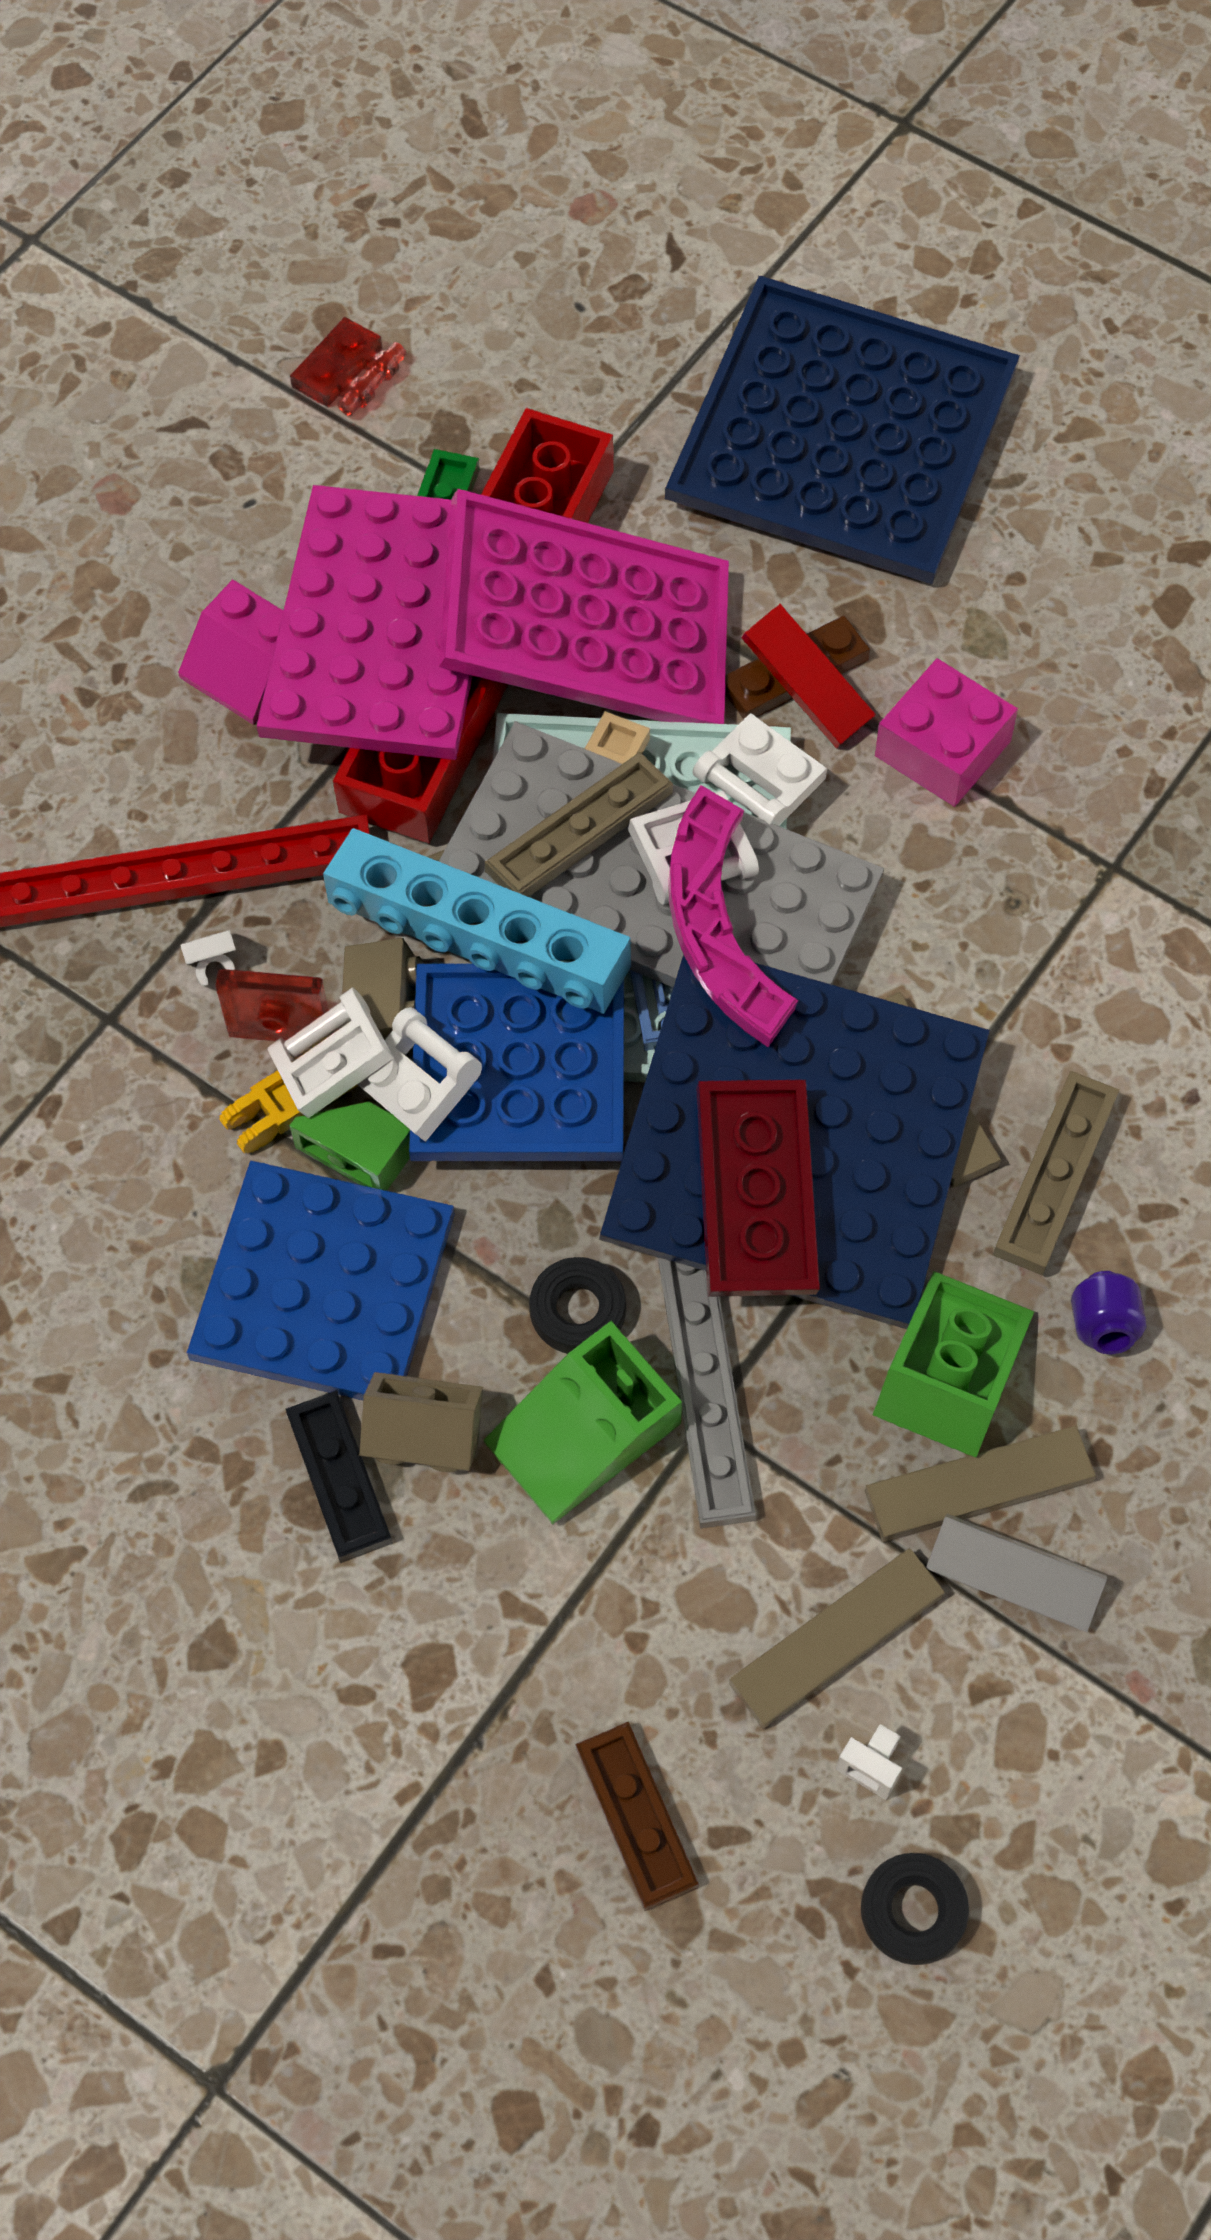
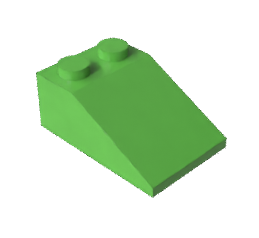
[873,1271,1035,1458]

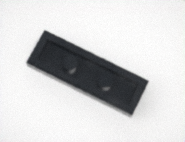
[285,1390,393,1563]

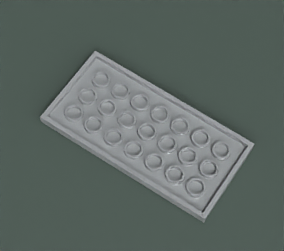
[438,721,884,987]

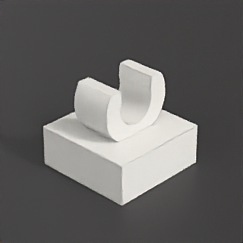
[180,930,236,986]
[836,1724,902,1800]

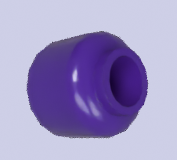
[1071,1271,1146,1355]

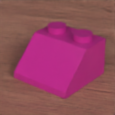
[178,579,283,725]

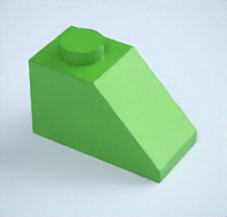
[289,1101,410,1191]

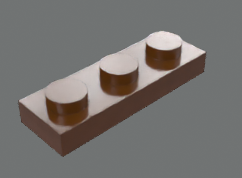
[725,615,870,720]

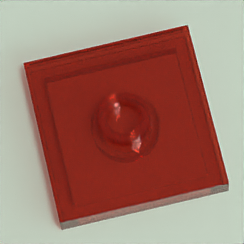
[215,969,332,1045]

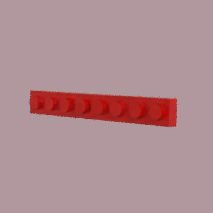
[0,814,370,927]

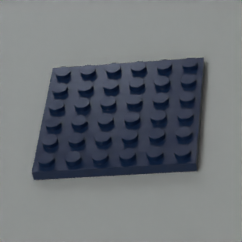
[665,275,1020,585]
[599,954,990,1329]

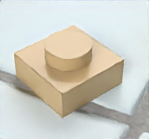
[585,711,650,764]

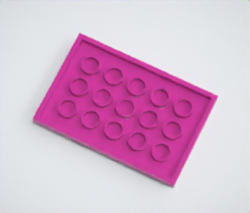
[257,485,473,760]
[439,489,729,724]

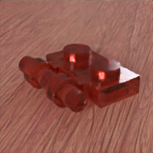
[290,317,407,416]

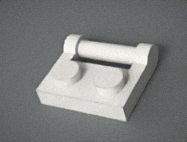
[692,713,827,826]
[628,790,759,905]
[268,987,394,1118]
[357,1007,482,1142]

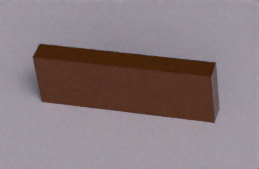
[575,1721,699,1911]

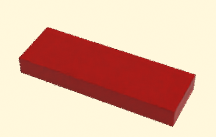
[741,603,876,749]

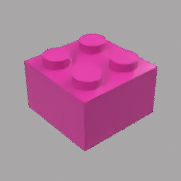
[875,658,1018,807]

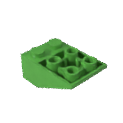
[483,1321,682,1525]

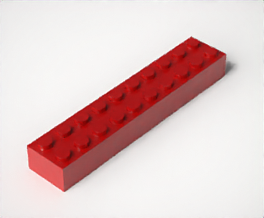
[333,408,614,844]

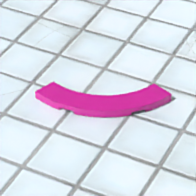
[668,785,798,1047]

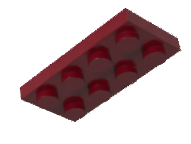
[696,1080,820,1297]

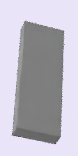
[926,1513,1107,1632]

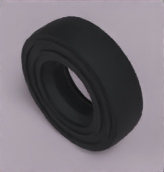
[529,1257,626,1354]
[861,1853,969,1965]

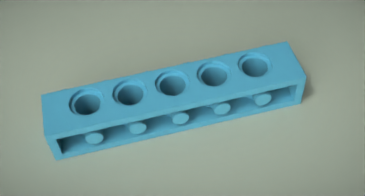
[323,828,631,1014]

